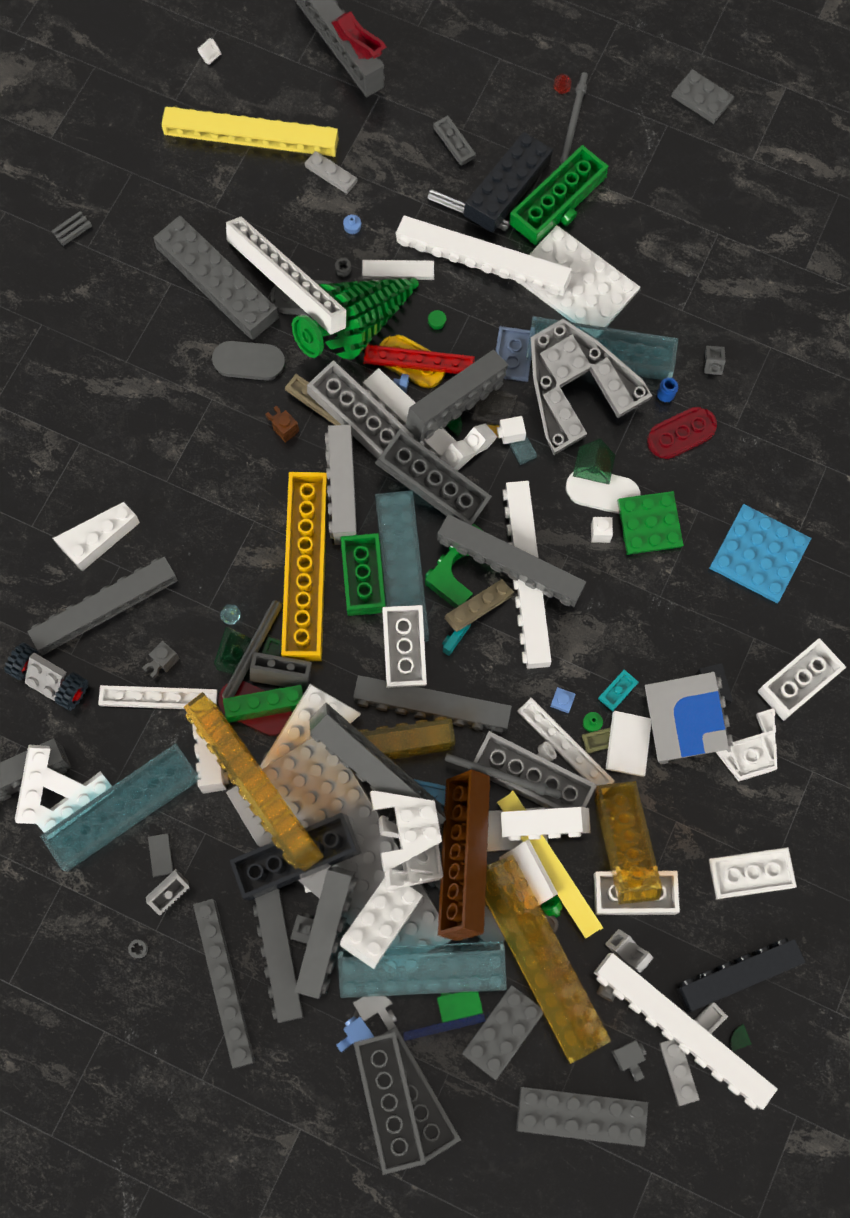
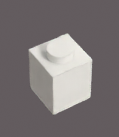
[497,416,526,444]
[591,517,613,543]

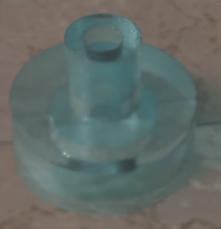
[220,605,241,625]

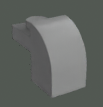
[605,929,653,973]
[353,993,397,1030]

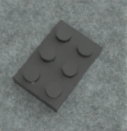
[671,69,735,124]

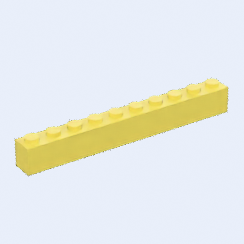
[161,107,339,157]

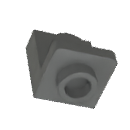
[704,346,725,375]

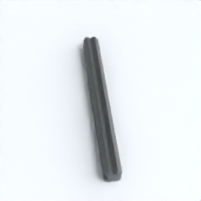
[222,600,282,699]

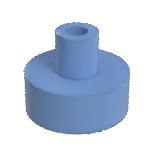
[343,215,361,234]
[393,374,409,393]

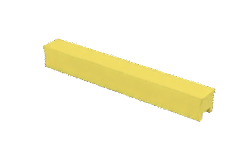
[497,791,603,938]

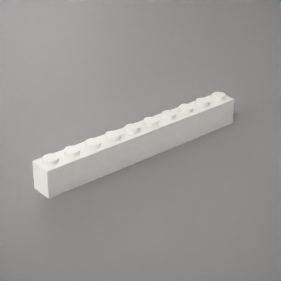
[396,216,571,296]
[226,217,346,335]
[502,481,551,669]
[594,953,777,1110]

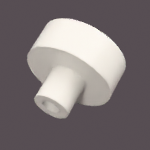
[536,742,557,762]

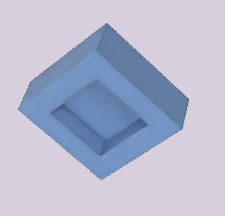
[550,687,575,713]

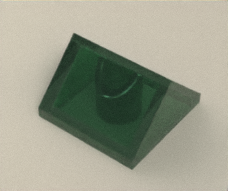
[573,439,615,485]
[214,627,252,677]

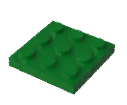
[617,491,684,555]

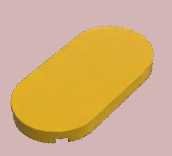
[379,335,445,388]

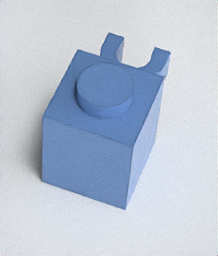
[336,1016,374,1052]

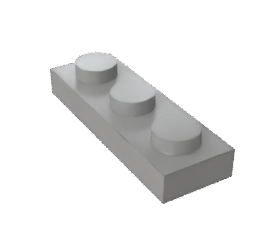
[305,151,357,194]
[659,1039,699,1106]

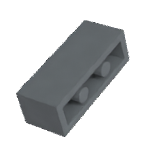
[250,652,312,691]

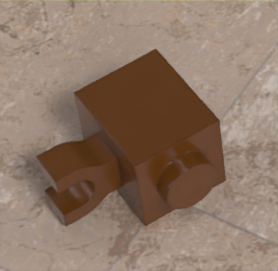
[266,406,299,443]

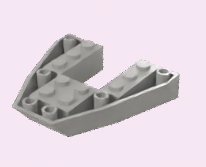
[531,319,652,455]

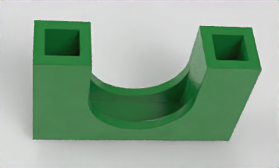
[425,524,483,608]

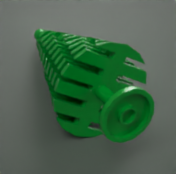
[292,278,419,360]

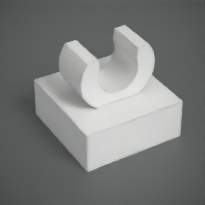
[198,38,221,64]

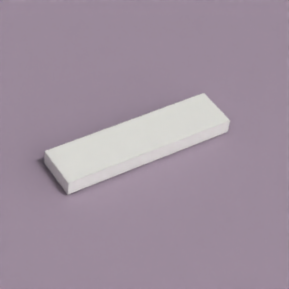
[362,260,434,280]

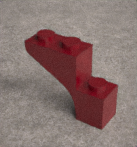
[331,11,386,60]

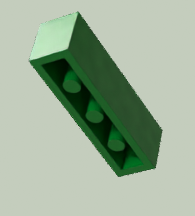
[223,685,303,723]

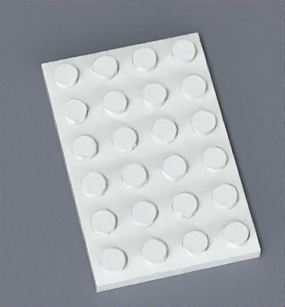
[521,225,640,339]

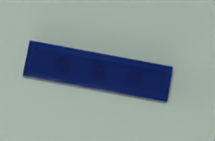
[403,1013,485,1041]

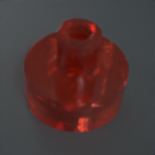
[554,74,571,93]

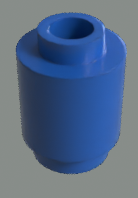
[657,378,678,402]

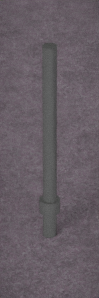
[560,72,588,164]
[445,753,562,799]

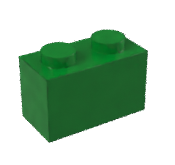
[437,985,483,1023]

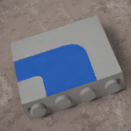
[645,672,734,764]

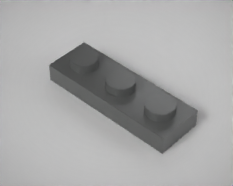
[433,116,476,166]

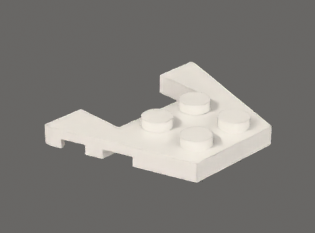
[716,708,777,782]
[370,791,442,872]
[378,815,443,890]

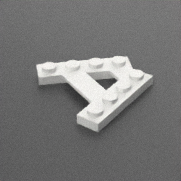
[15,745,113,837]

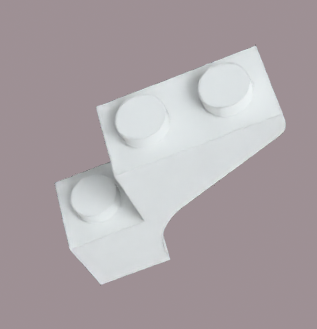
[440,423,497,471]

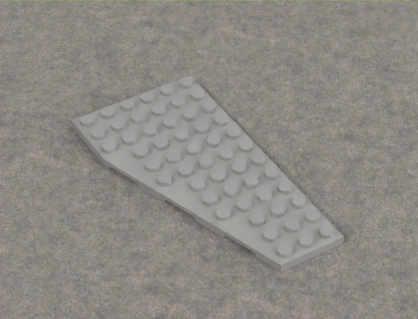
[226,738,451,970]

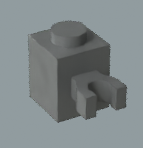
[142,641,180,679]
[290,913,315,944]
[612,1040,646,1081]

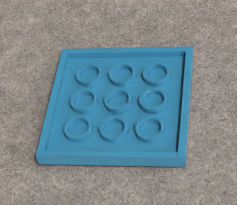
[709,504,811,604]

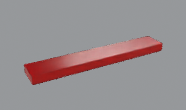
[364,345,475,374]

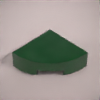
[445,417,462,438]
[730,1024,752,1052]

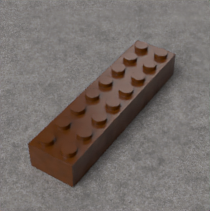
[438,769,490,941]

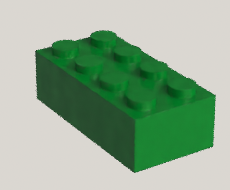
[341,533,386,616]

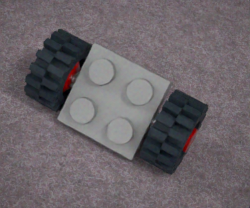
[4,642,89,711]

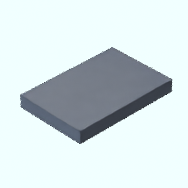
[496,326,535,382]

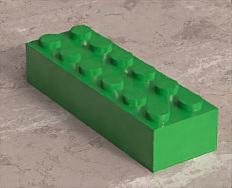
[510,145,609,246]

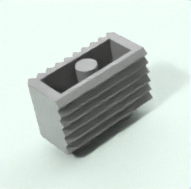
[146,869,189,915]

